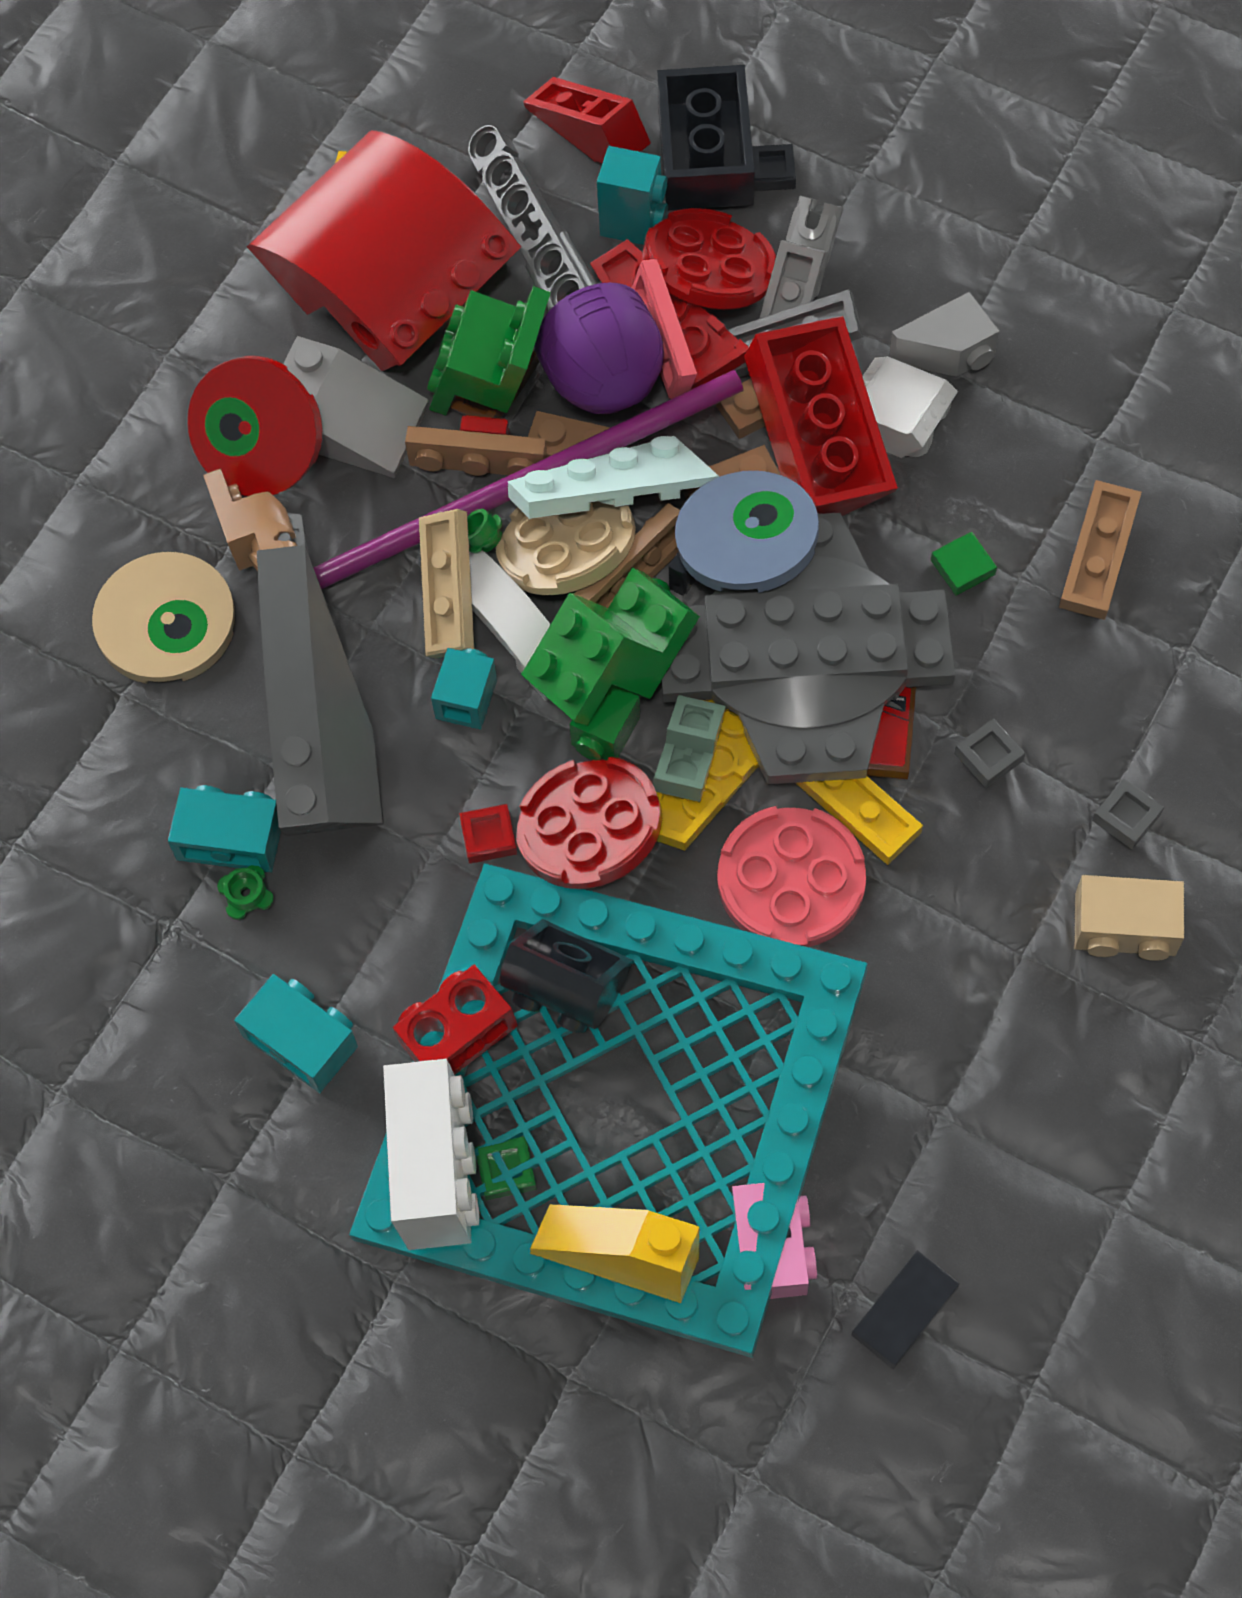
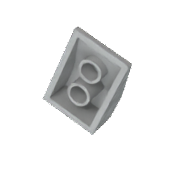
[283,336,429,478]

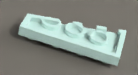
[508,436,719,519]

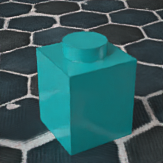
[431,648,497,730]

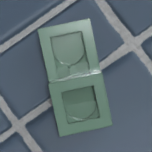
[653,695,726,802]

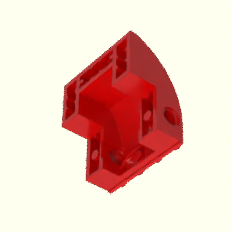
[246,130,521,371]

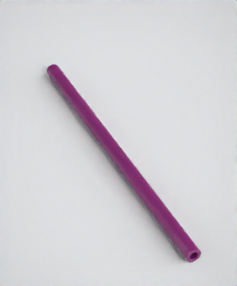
[313,370,744,589]

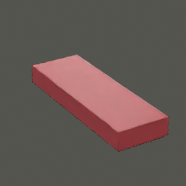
[631,259,697,399]

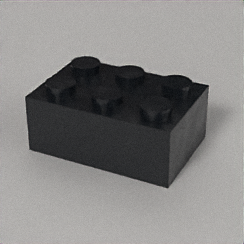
[657,65,755,210]

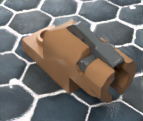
[203,469,309,571]

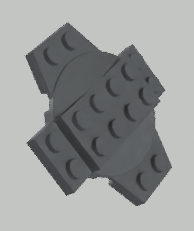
[662,513,955,784]

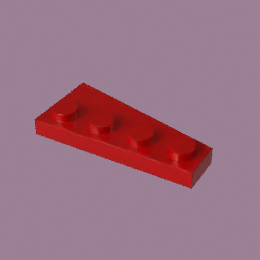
[590,239,749,390]

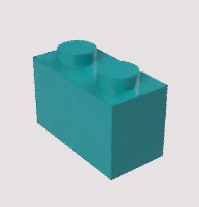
[597,146,668,245]
[168,785,281,873]
[234,974,358,1094]

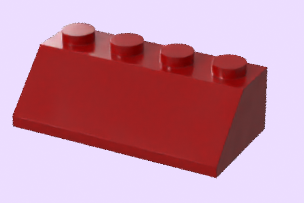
[744,316,898,516]

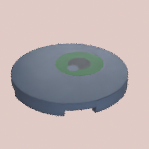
[675,471,819,593]

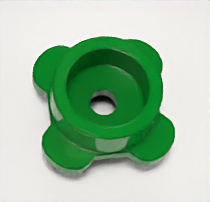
[217,865,274,920]

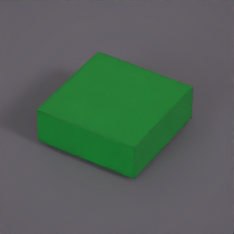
[931,531,997,596]
[475,1136,537,1201]

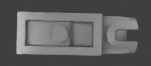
[759,196,844,319]

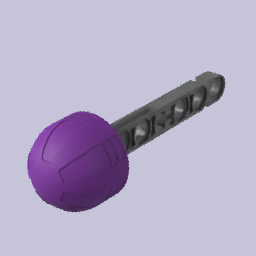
[468,125,664,414]

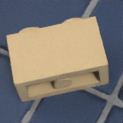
[1074,875,1184,960]

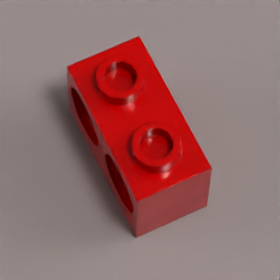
[392,964,518,1075]

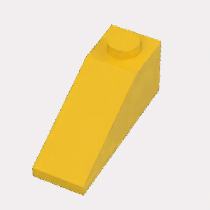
[530,1204,699,1303]

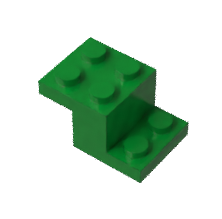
[426,286,551,416]
[521,567,700,726]

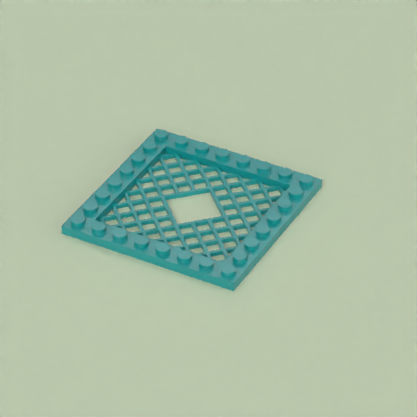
[349,863,868,1358]

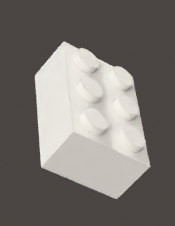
[383,1059,479,1250]

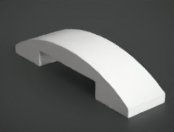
[469,551,550,701]

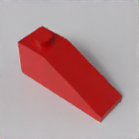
[523,77,651,163]

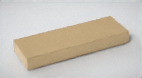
[419,509,474,659]

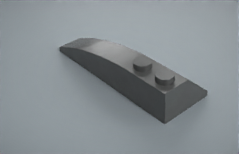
[257,545,383,836]

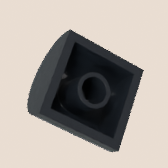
[500,919,633,1033]

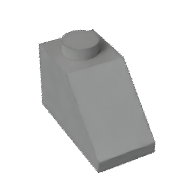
[889,292,1000,377]

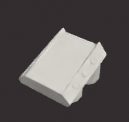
[862,356,958,458]

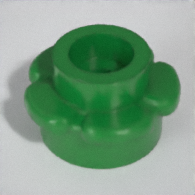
[467,509,502,554]

